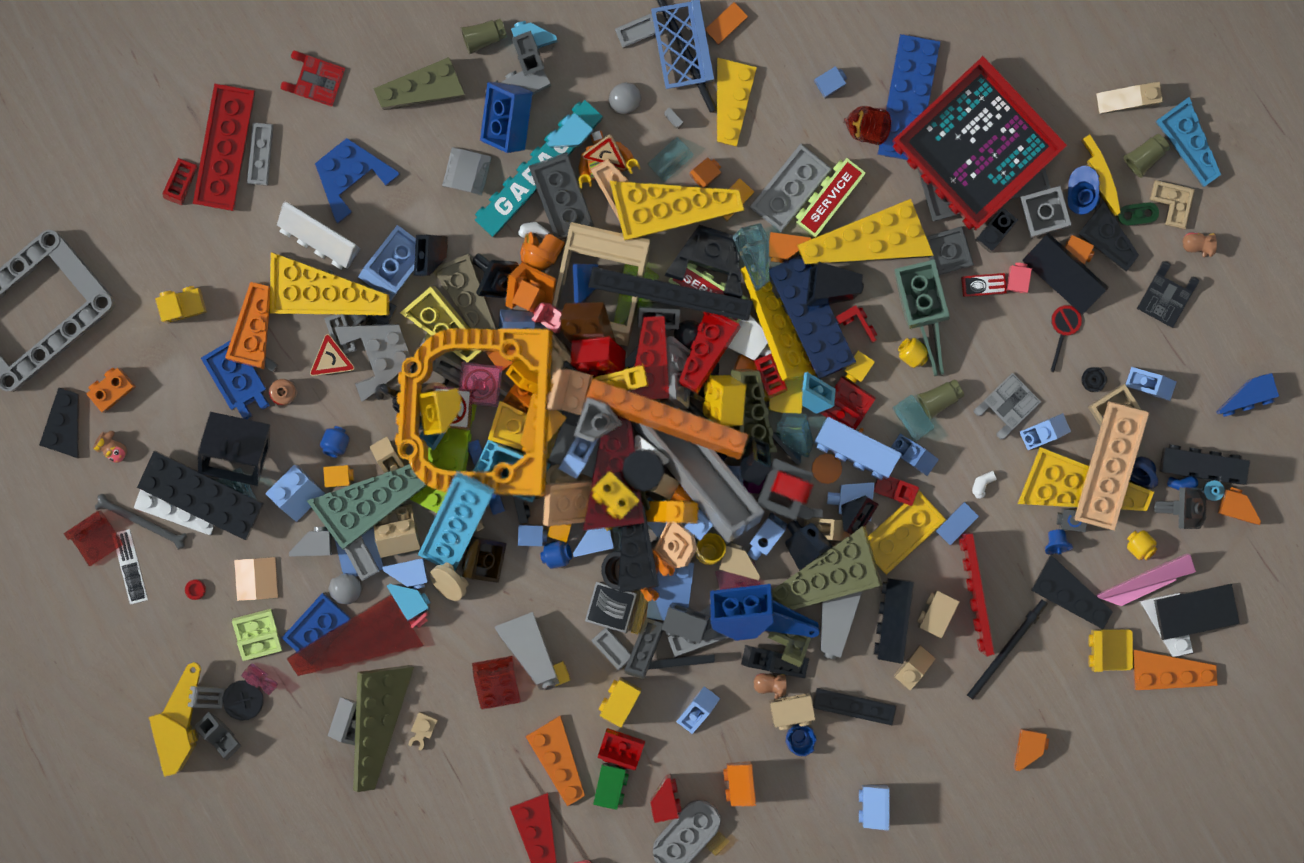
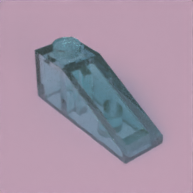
[732,223,769,291]

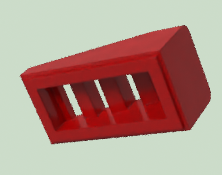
[162,158,198,205]
[754,354,788,399]

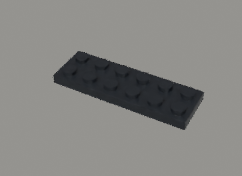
[137,451,264,540]

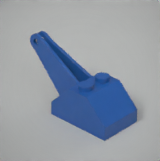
[710,584,819,641]

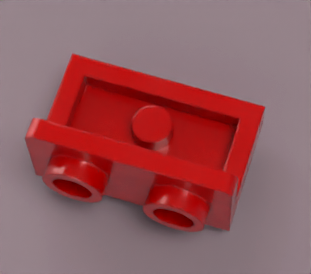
[597,728,645,770]

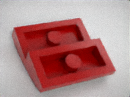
[820,376,876,430]

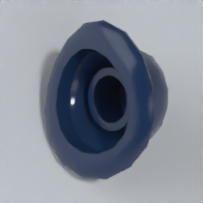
[1129,456,1158,489]

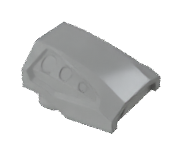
[442,147,492,196]

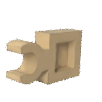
[409,712,438,751]

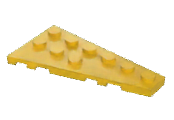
[610,181,744,241]
[270,252,389,315]

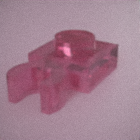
[241,663,278,695]

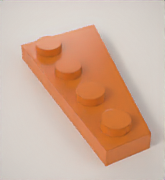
[225,282,270,369]
[1133,649,1218,690]
[525,715,585,806]

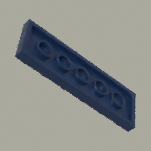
[768,255,856,380]

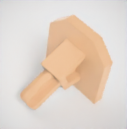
[654,523,697,568]

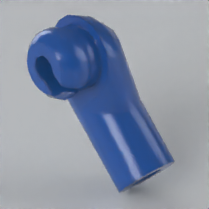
[1167,476,1198,491]

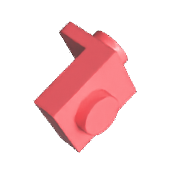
[532,303,562,333]

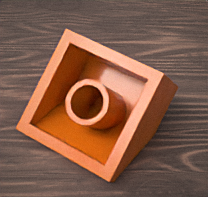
[723,761,756,806]

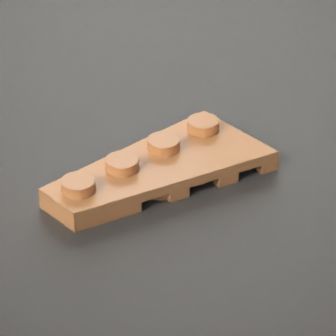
[590,159,630,222]

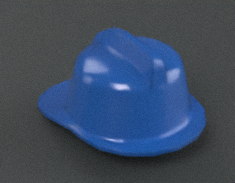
[1068,166,1100,215]

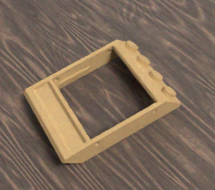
[552,222,650,346]

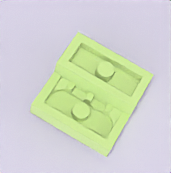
[232,609,282,661]

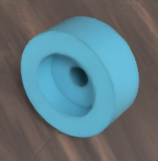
[1203,480,1225,501]

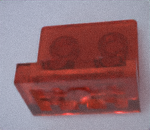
[63,510,123,566]
[472,656,520,709]

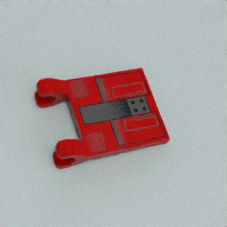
[280,51,345,107]

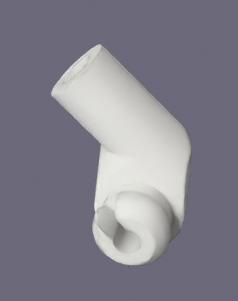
[518,222,550,239]
[972,471,997,499]

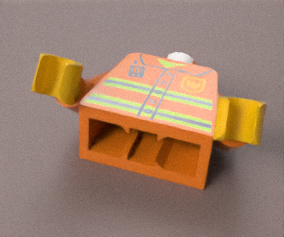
[578,130,641,188]

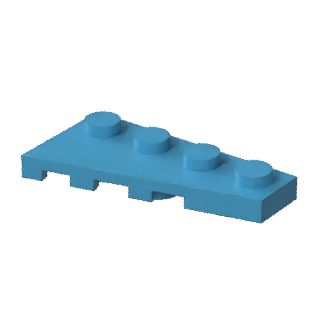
[1155,97,1221,187]

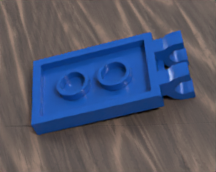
[201,340,270,419]

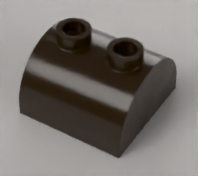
[462,536,507,583]

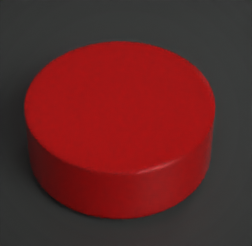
[185,579,206,600]

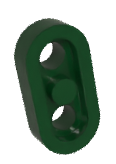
[1118,202,1159,226]

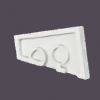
[1139,593,1193,657]

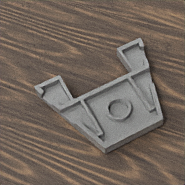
[334,324,410,401]

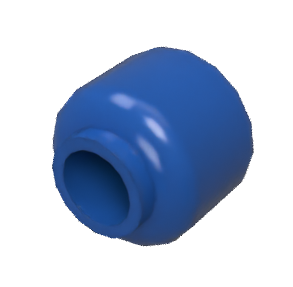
[320,426,350,458]
[540,540,572,569]

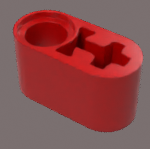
[771,471,814,504]

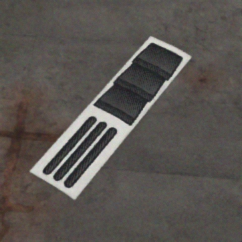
[112,529,148,604]

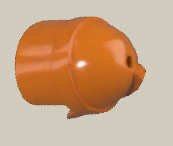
[520,232,566,271]

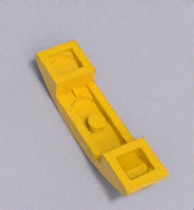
[592,365,648,391]

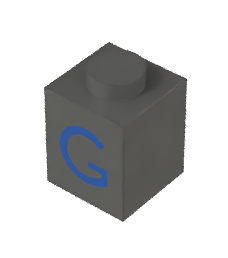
[1056,509,1087,532]

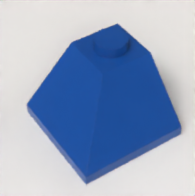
[573,264,598,303]

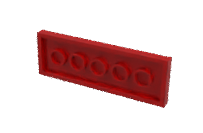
[193,83,255,211]
[959,532,994,656]

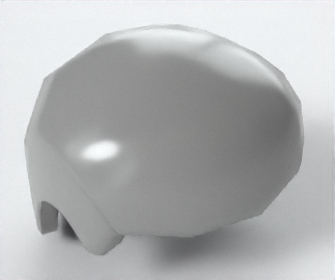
[608,82,641,115]
[328,574,362,604]

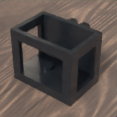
[198,411,270,486]

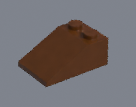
[559,302,616,344]

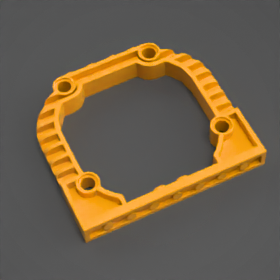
[395,328,553,496]

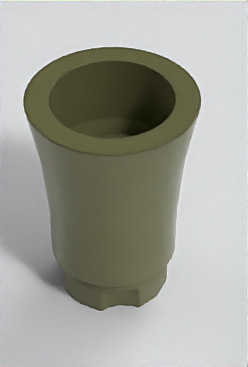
[461,18,507,54]
[1123,134,1170,178]
[917,379,964,420]

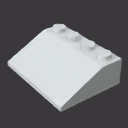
[277,202,361,270]

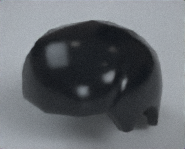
[674,320,699,350]

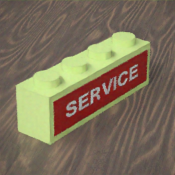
[796,158,866,238]
[668,263,749,323]

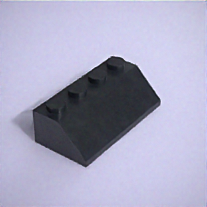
[873,578,914,664]

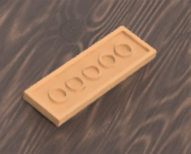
[1074,401,1149,531]

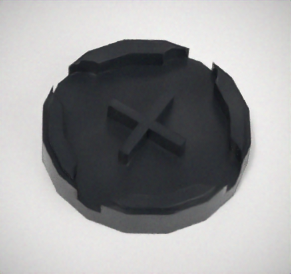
[223,680,264,721]

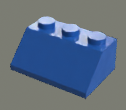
[480,82,533,153]

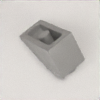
[289,527,332,556]

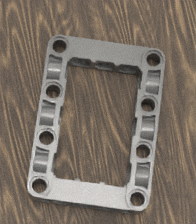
[0,230,115,392]

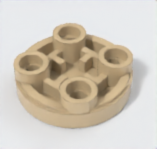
[430,562,469,601]

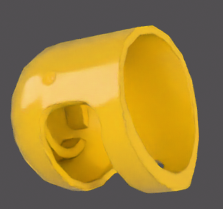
[695,533,726,565]

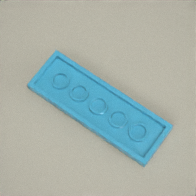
[418,471,494,571]

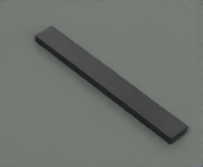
[588,266,753,321]

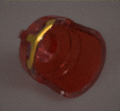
[843,106,891,145]

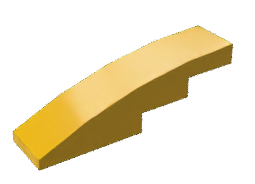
[1081,134,1121,216]

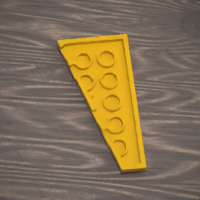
[797,199,934,264]
[741,265,818,381]
[1017,447,1154,511]

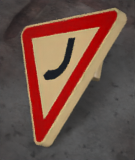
[583,135,626,169]
[310,334,355,376]

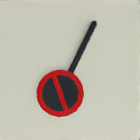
[1051,305,1082,372]

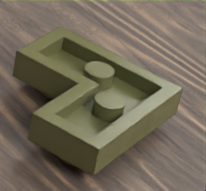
[767,632,811,667]

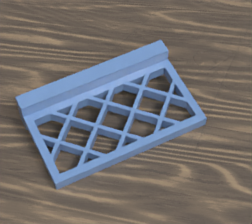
[651,0,714,89]

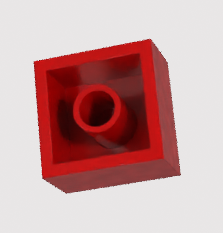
[571,337,626,378]

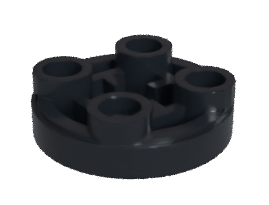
[622,449,664,491]

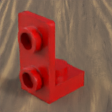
[835,305,877,343]

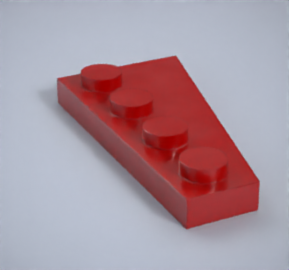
[679,312,741,393]
[510,792,557,863]

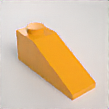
[646,501,698,524]

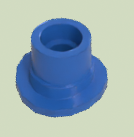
[1045,529,1073,555]

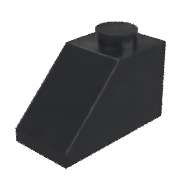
[414,235,448,276]
[740,436,772,486]

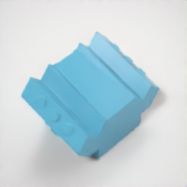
[473,440,551,502]

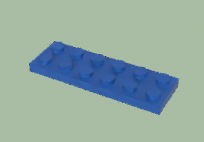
[877,34,940,160]

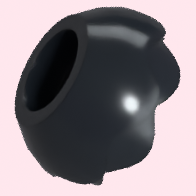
[1081,367,1107,392]

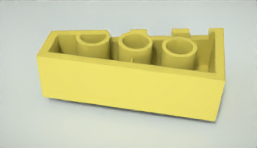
[400,286,483,363]

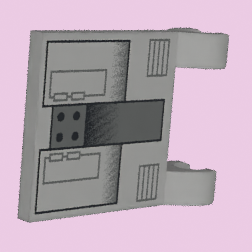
[974,373,1041,439]

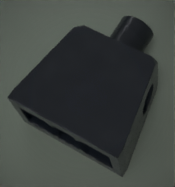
[785,519,833,571]

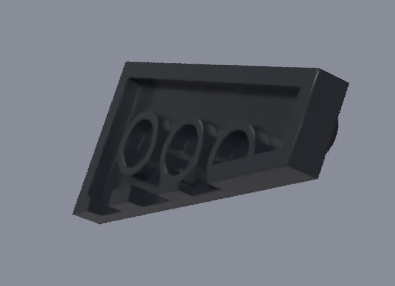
[1031,555,1113,629]

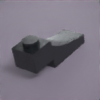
[741,645,809,678]

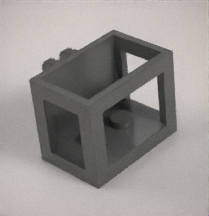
[756,459,814,520]

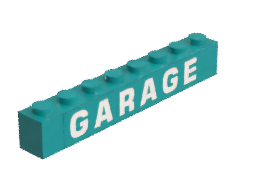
[475,100,603,238]

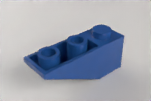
[1216,373,1279,417]

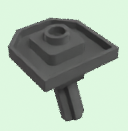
[1154,487,1207,529]

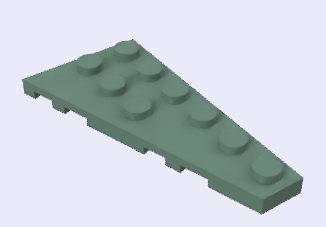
[307,459,431,549]

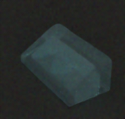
[647,137,693,182]

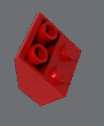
[650,774,682,823]

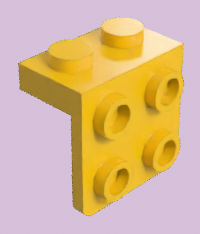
[1088,629,1133,672]

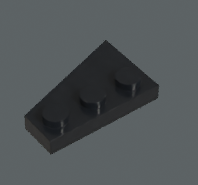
[1078,202,1139,272]
[39,387,79,458]

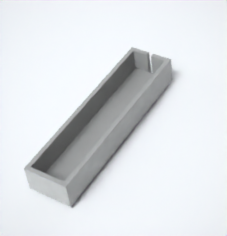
[631,398,764,543]

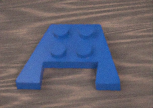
[315,138,400,223]

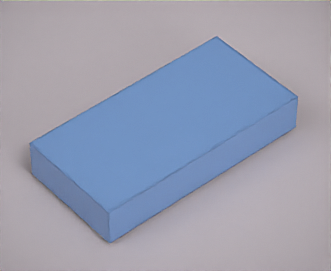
[936,502,979,545]

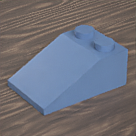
[646,562,694,621]

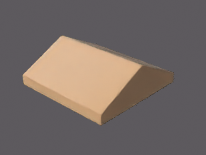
[234,557,278,601]

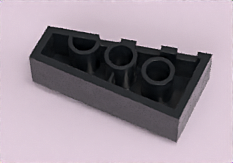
[1159,444,1250,485]

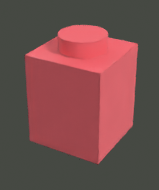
[1006,262,1032,294]

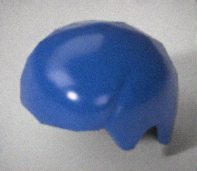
[785,724,817,756]

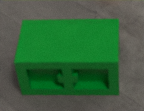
[593,763,629,810]

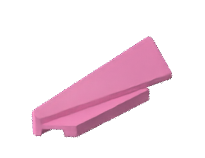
[1096,553,1196,606]

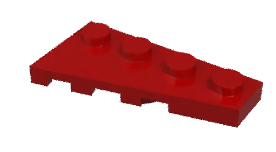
[630,316,669,399]

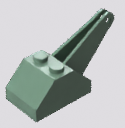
[895,260,949,377]

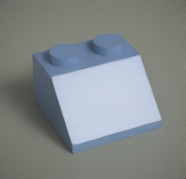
[265,464,325,522]
[858,785,889,830]

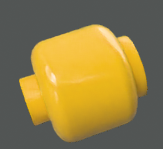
[898,338,929,368]
[1127,530,1157,561]

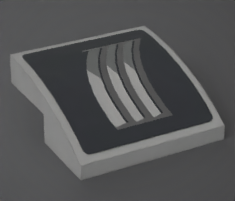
[585,582,638,633]

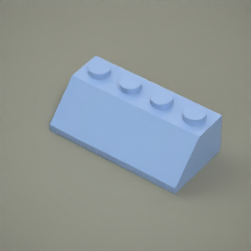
[814,417,902,480]

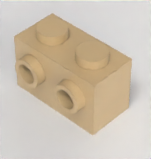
[917,590,959,638]

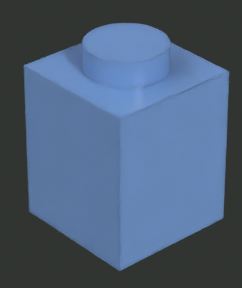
[814,66,847,98]
[518,525,548,546]

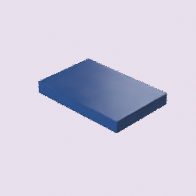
[282,593,353,665]

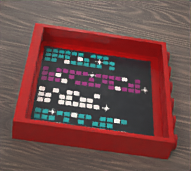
[892,56,1067,231]

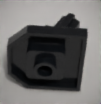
[473,253,519,298]

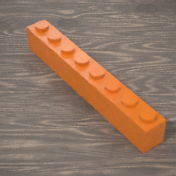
[584,379,748,459]

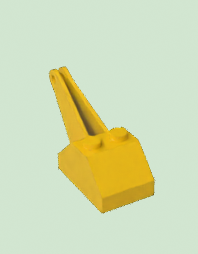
[149,662,201,777]

